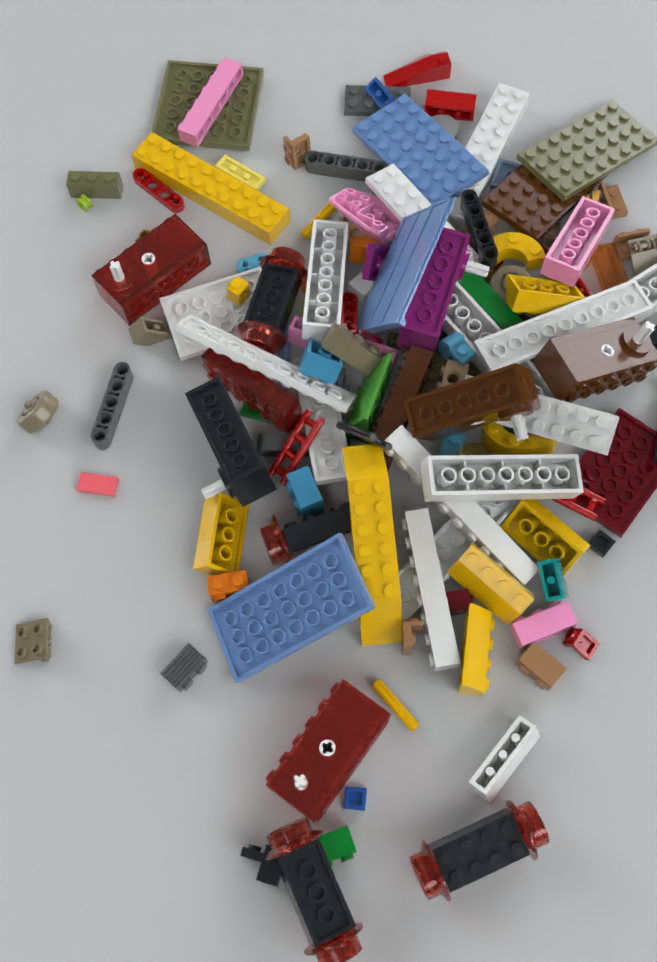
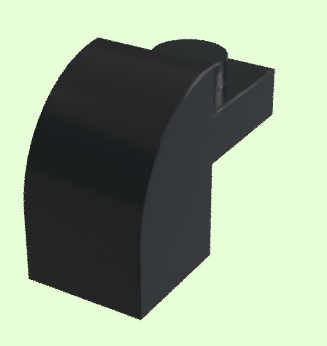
[240,844,281,887]

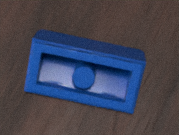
[364,76,396,109]

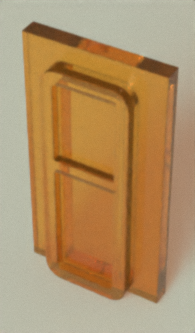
[590,242,629,291]

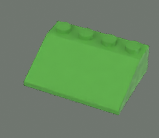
[345,353,392,443]

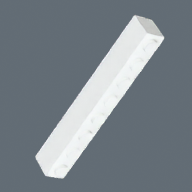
[401,508,460,671]

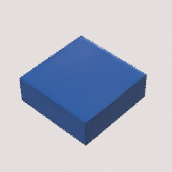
[344,786,367,811]

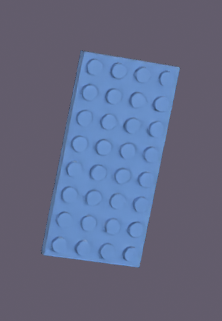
[352,94,489,205]
[207,533,376,683]

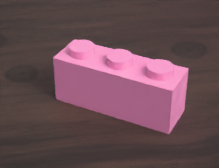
[509,601,578,650]

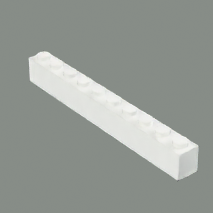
[383,425,539,586]

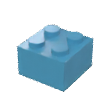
[299,338,343,385]
[285,466,325,518]

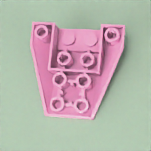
[328,188,401,245]

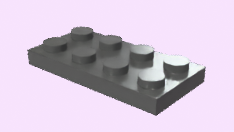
[344,85,411,116]

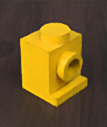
[226,276,251,307]

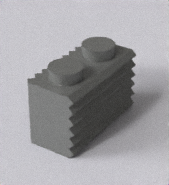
[160,643,208,692]

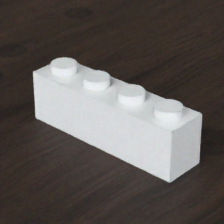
[469,715,540,804]

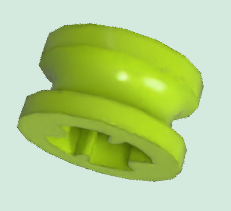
[76,194,93,212]

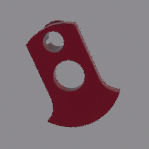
[356,329,383,344]

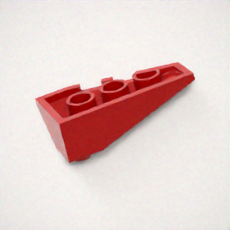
[383,52,452,87]

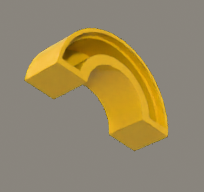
[477,232,545,280]
[481,423,557,455]

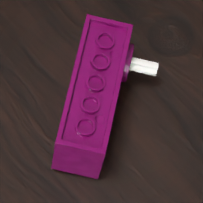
[397,227,490,352]

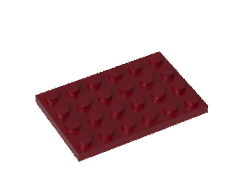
[575,408,657,538]

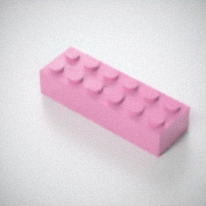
[540,196,615,287]

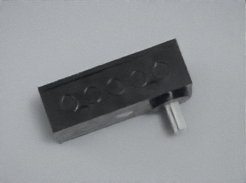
[185,376,277,507]

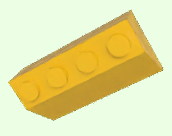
[506,274,585,315]
[193,492,249,575]
[500,499,591,574]
[447,542,535,626]
[458,603,495,696]

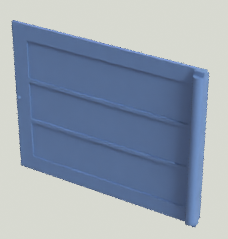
[357,197,456,333]

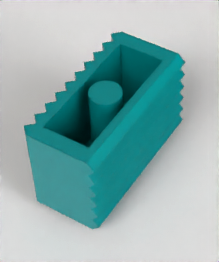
[537,558,570,602]

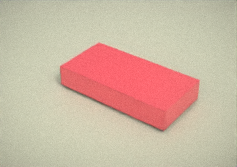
[76,472,119,497]

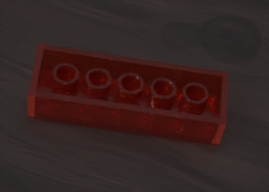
[201,348,302,434]

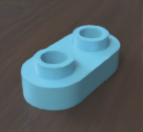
[237,253,271,273]

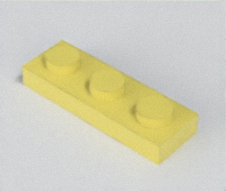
[215,155,266,191]

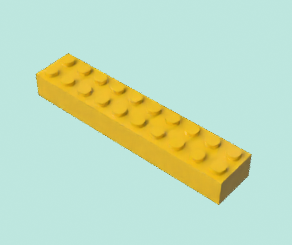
[131,132,291,245]

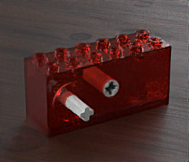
[91,214,211,326]
[265,679,391,826]

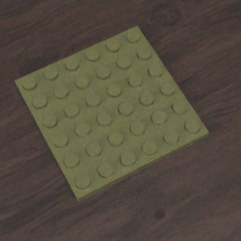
[152,60,264,151]

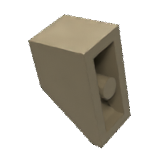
[128,317,173,346]

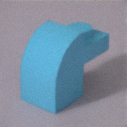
[438,331,476,367]

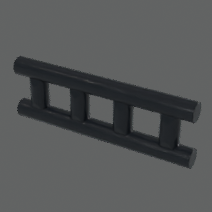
[336,422,392,451]

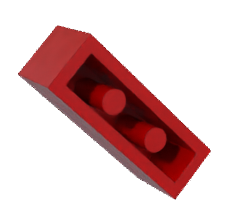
[424,89,477,122]

